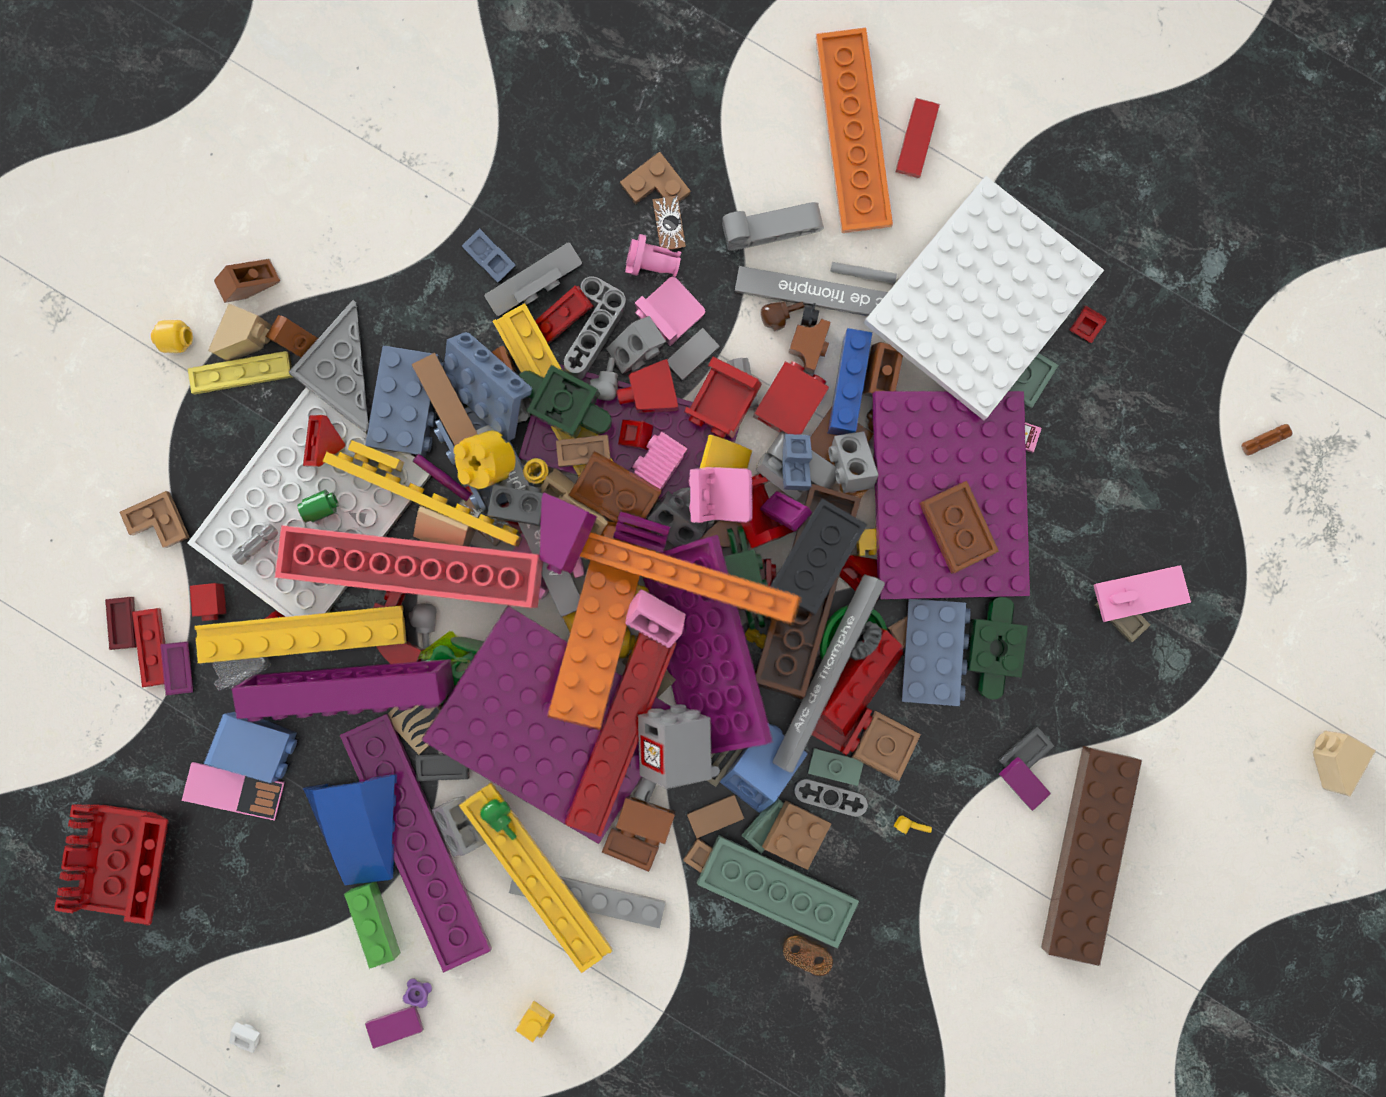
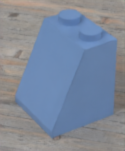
[204,712,297,783]
[720,723,808,813]

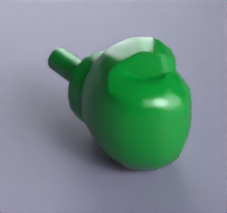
[480,799,517,840]

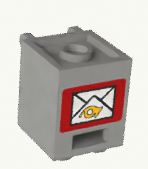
[638,705,720,789]

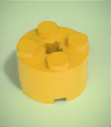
[454,431,515,489]

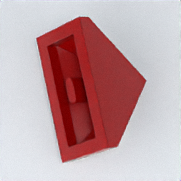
[303,415,346,467]
[839,555,878,600]

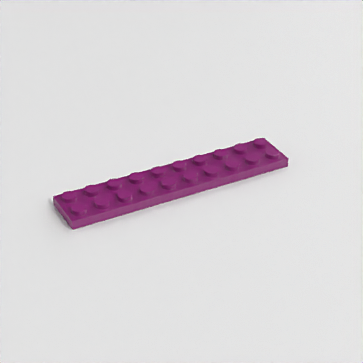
[340,714,492,973]

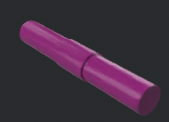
[412,453,472,502]

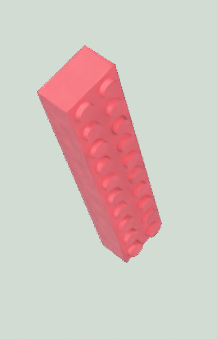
[275,525,543,608]

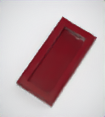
[105,597,137,650]

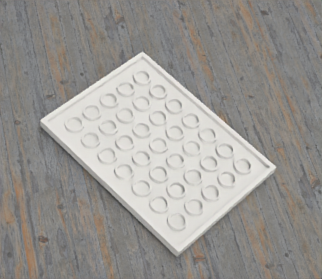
[864,176,1104,420]
[188,387,431,617]

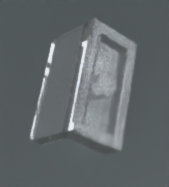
[212,657,272,691]

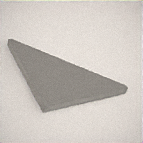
[289,300,369,434]

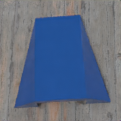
[303,774,397,885]

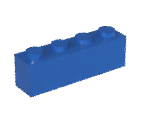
[827,328,873,435]

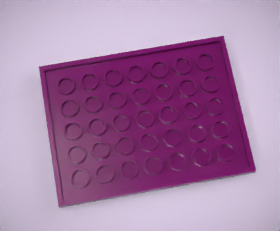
[873,391,1030,599]
[422,605,671,844]

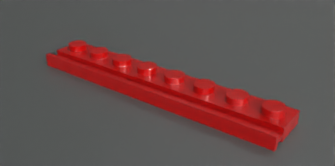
[565,632,677,837]

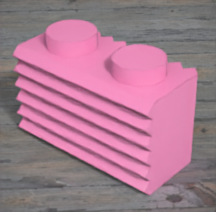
[632,432,688,490]
[626,589,686,648]

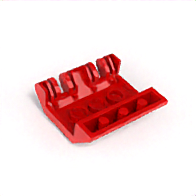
[54,804,169,925]

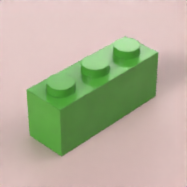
[344,881,401,969]

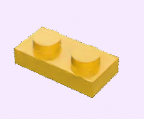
[348,440,405,473]

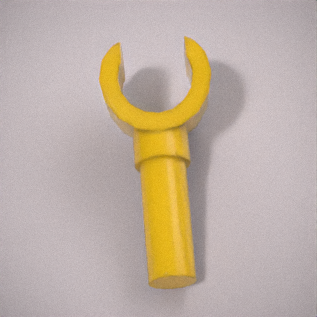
[894,816,932,834]

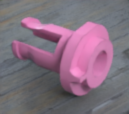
[625,234,681,277]

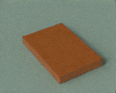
[568,451,662,528]
[919,481,999,574]

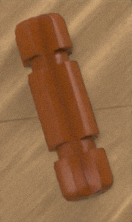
[1242,424,1293,455]

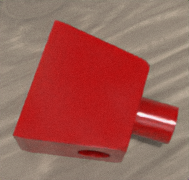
[616,359,679,413]

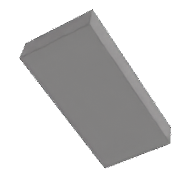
[668,328,720,382]

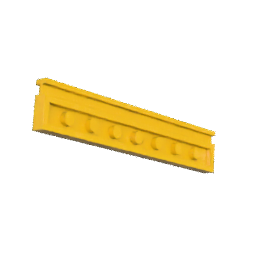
[493,303,613,476]
[323,452,522,547]
[195,606,407,663]
[459,782,612,974]

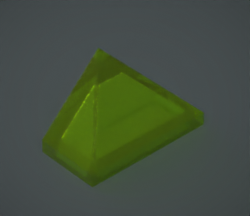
[419,631,470,663]

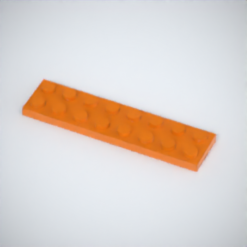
[816,28,893,233]
[548,521,651,730]

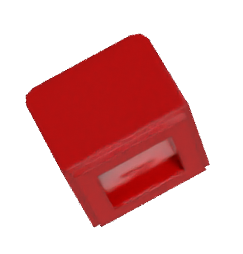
[1070,305,1106,343]
[618,420,653,450]

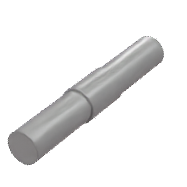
[830,262,897,284]

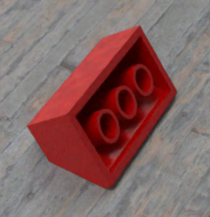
[820,629,904,737]

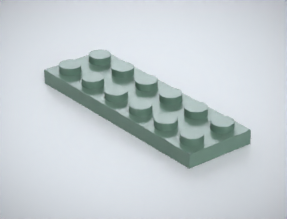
[697,835,859,949]

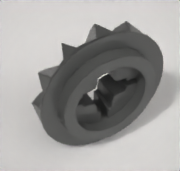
[850,621,882,660]

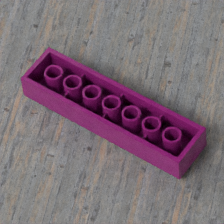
[232,659,454,722]

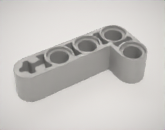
[722,202,824,250]
[564,276,626,380]

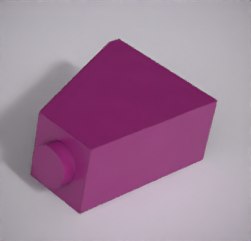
[540,493,597,575]

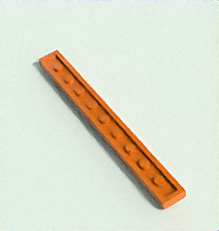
[579,532,801,624]

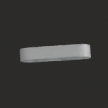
[794,778,868,817]

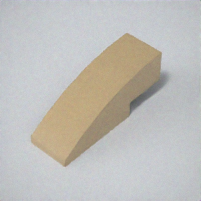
[541,468,608,535]

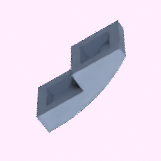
[461,228,515,283]
[783,434,812,491]

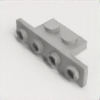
[484,243,582,316]

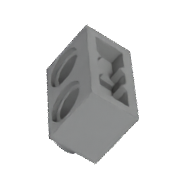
[606,316,666,374]
[828,432,878,493]
[432,796,486,857]

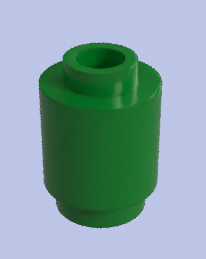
[297,489,339,523]

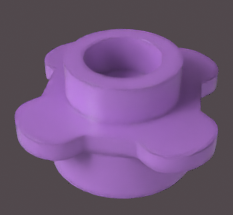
[403,978,432,1008]

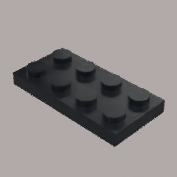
[769,499,867,615]

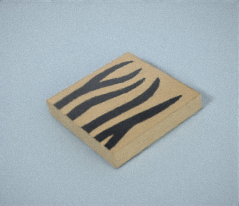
[388,704,442,755]

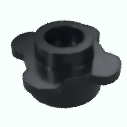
[801,303,820,327]

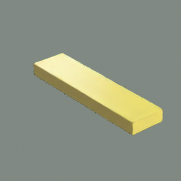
[187,351,292,394]

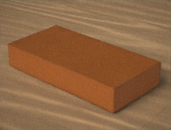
[602,827,659,872]

